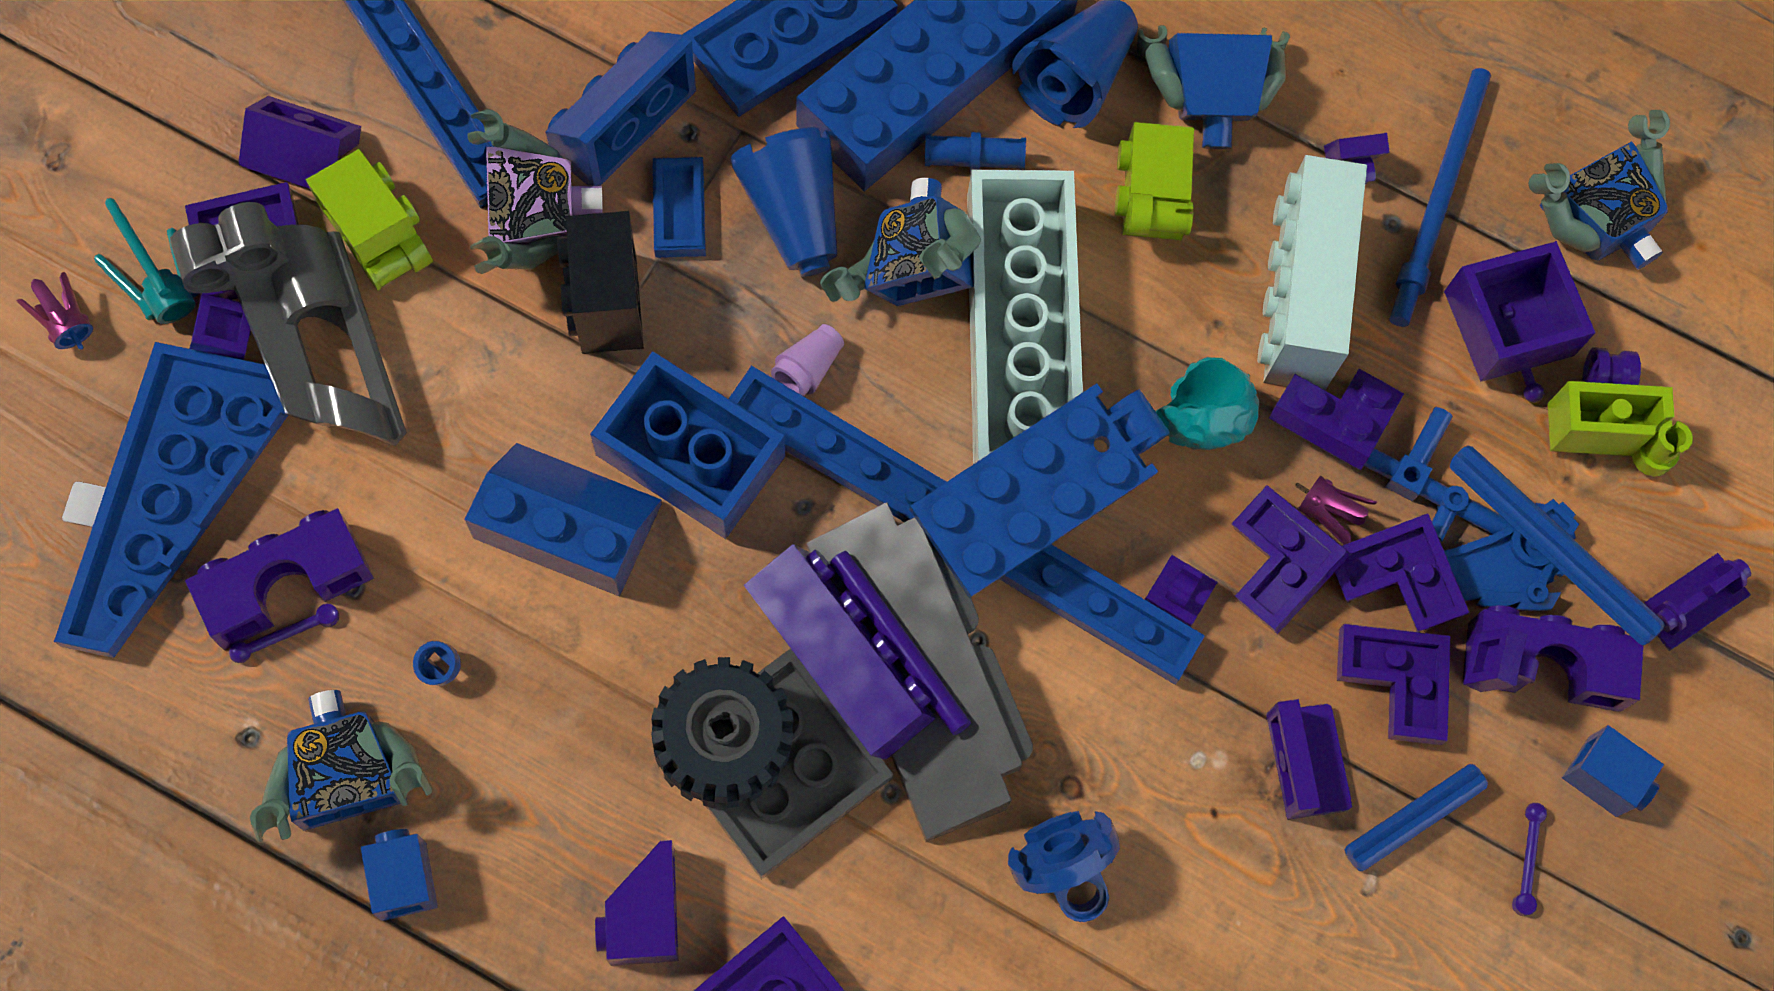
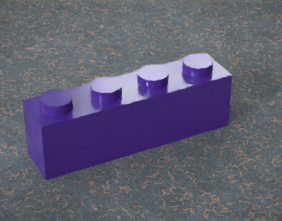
[744,544,936,760]

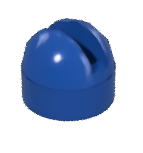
[413,641,461,686]

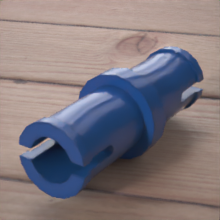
[925,132,1026,172]

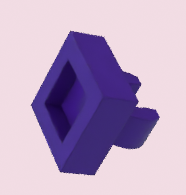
[1324,133,1390,184]
[189,293,251,360]
[1145,555,1218,627]
[1463,627,1539,692]

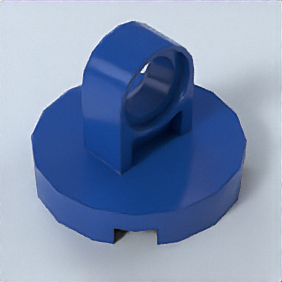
[1008,811,1120,922]

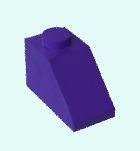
[595,840,679,966]

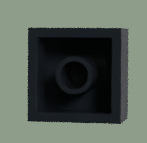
[557,211,644,354]

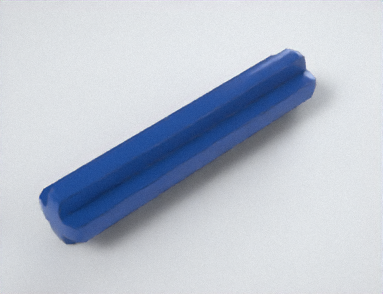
[1344,764,1488,871]

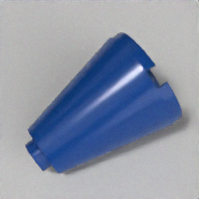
[1012,0,1138,128]
[730,127,837,277]

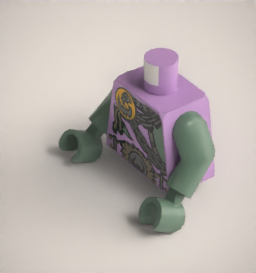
[468,109,603,274]

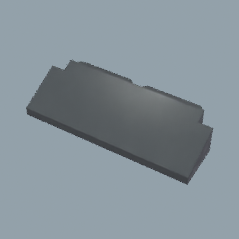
[807,502,1033,842]

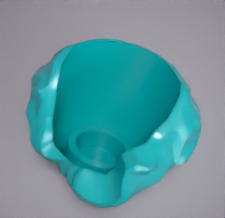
[1156,357,1260,450]

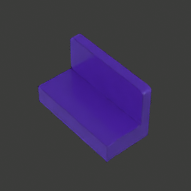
[239,96,362,189]
[1266,699,1352,820]

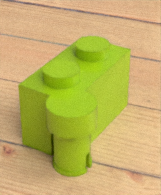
[1115,122,1194,240]
[305,149,433,291]
[1548,381,1693,477]

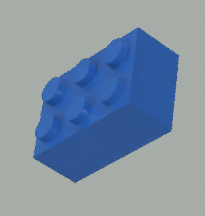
[590,351,785,539]

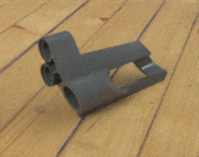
[170,202,407,446]

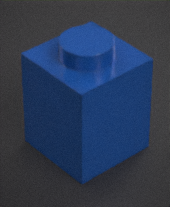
[1562,725,1664,817]
[361,829,438,921]

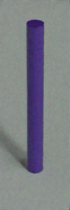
[830,551,971,736]

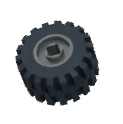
[651,657,794,808]

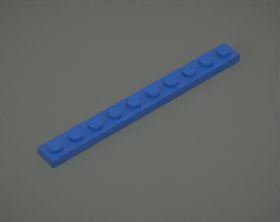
[729,365,1205,685]

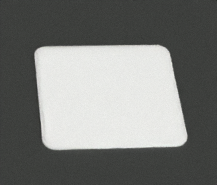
[62,482,106,527]

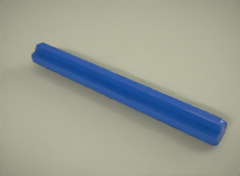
[1450,445,1665,645]

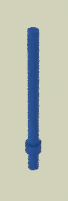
[1389,68,1491,327]

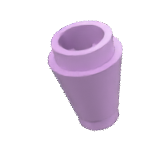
[771,324,844,396]

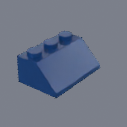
[546,31,696,186]
[464,443,662,597]

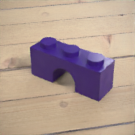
[185,508,374,650]
[1463,605,1644,712]

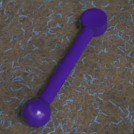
[1499,302,1544,403]
[229,603,340,663]
[1512,802,1547,916]

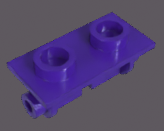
[1644,553,1751,651]

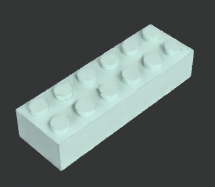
[967,170,1083,464]

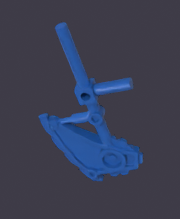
[1364,407,1579,611]

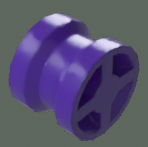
[1582,347,1641,385]

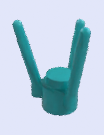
[94,198,199,324]

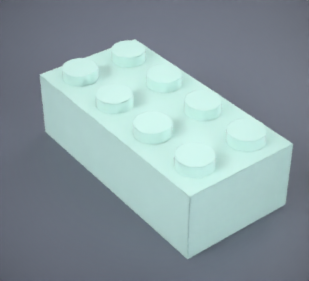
[1257,155,1367,390]

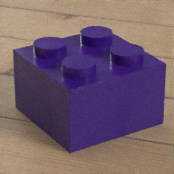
[1444,241,1596,382]

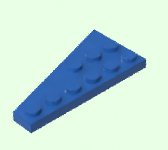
[54,342,288,658]

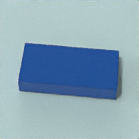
[653,157,706,258]

